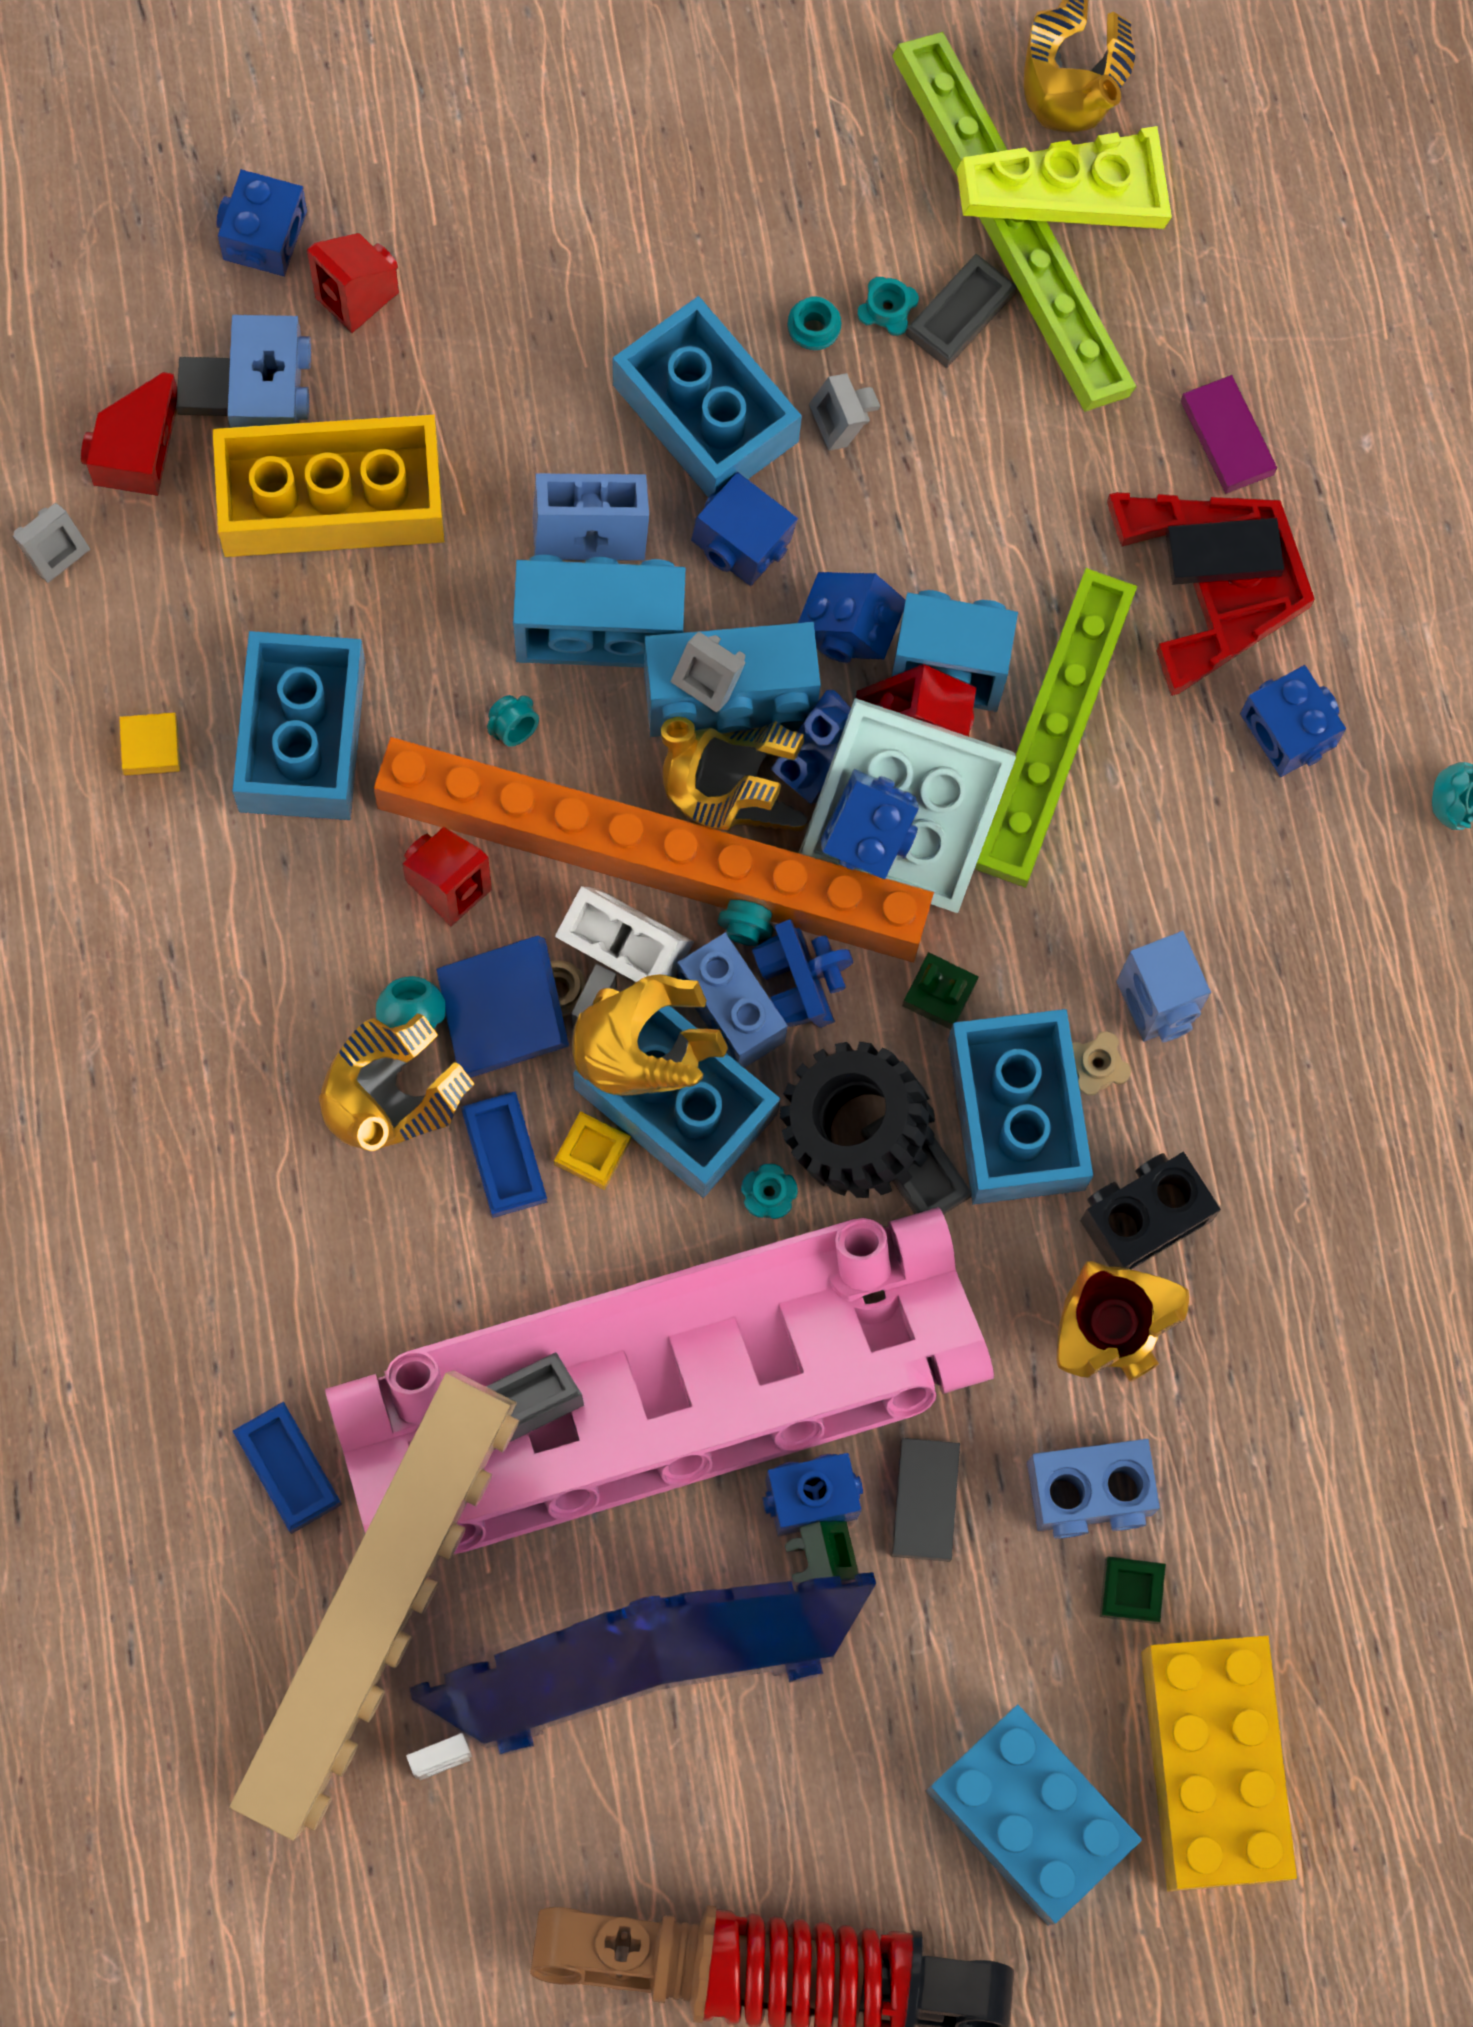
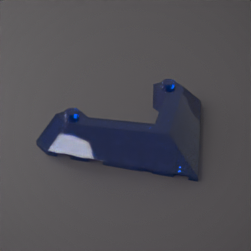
[409,1572,876,1755]

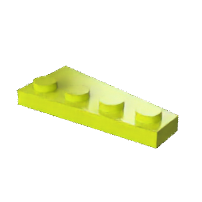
[957,126,1172,229]

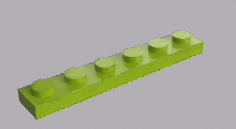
[975,568,1138,888]

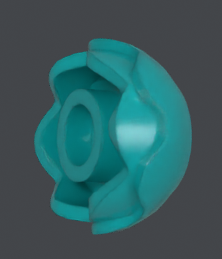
[1432,762,1473,830]
[376,976,446,1029]

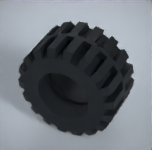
[780,1041,935,1198]

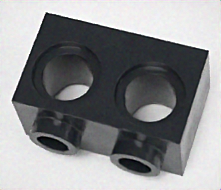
[1080,1151,1221,1270]

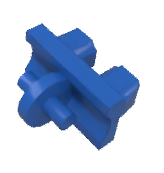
[771,690,851,804]
[752,919,853,1028]

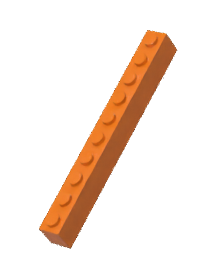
[374,737,934,963]

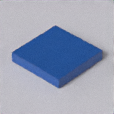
[436,935,569,1078]

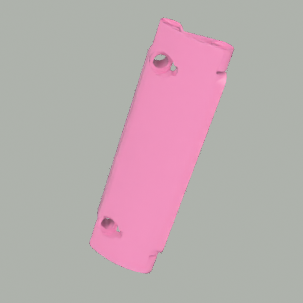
[325,1207,994,1554]

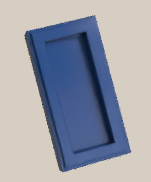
[461,1091,548,1218]
[233,1401,342,1534]

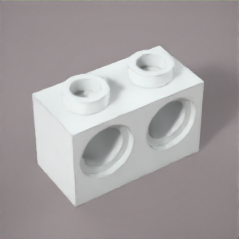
[555,886,694,982]

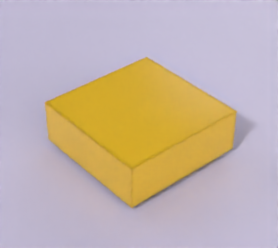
[119,713,180,776]
[554,1111,631,1190]

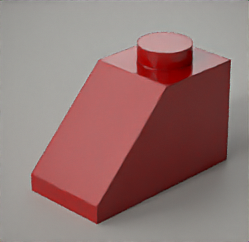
[307,233,399,333]
[81,372,177,496]
[855,664,976,737]
[402,827,492,927]

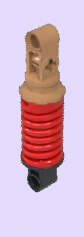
[530,1905,1014,2027]

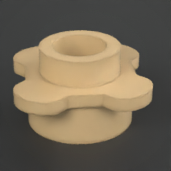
[1072,1031,1131,1096]

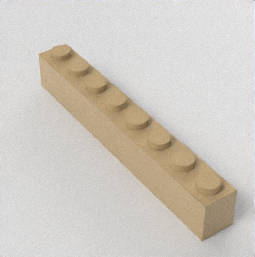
[229,1370,519,1841]

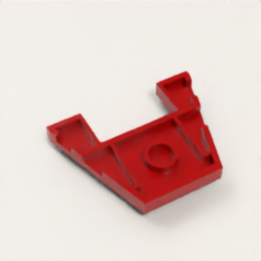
[1107,492,1315,696]

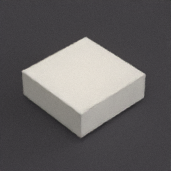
[406,1733,472,1780]

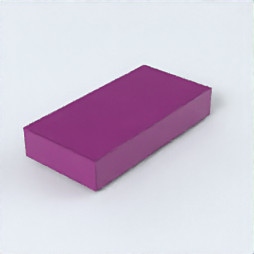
[1181,375,1277,494]

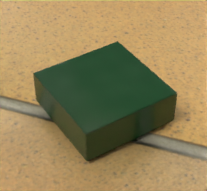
[1100,1557,1166,1624]

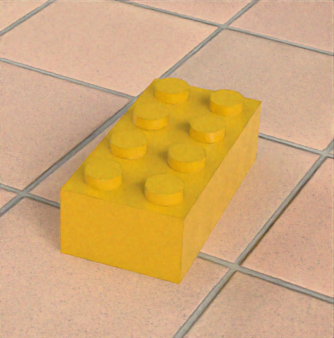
[213,414,445,557]
[1141,1635,1297,1892]

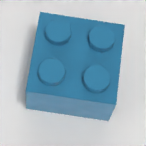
[891,590,1018,712]

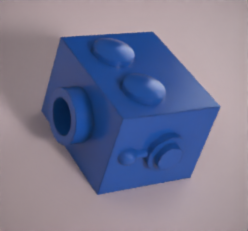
[216,169,307,277]
[691,472,798,587]
[798,572,905,663]
[1240,665,1346,777]
[821,769,919,880]
[762,1453,863,1537]

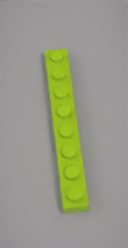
[892,32,1137,412]

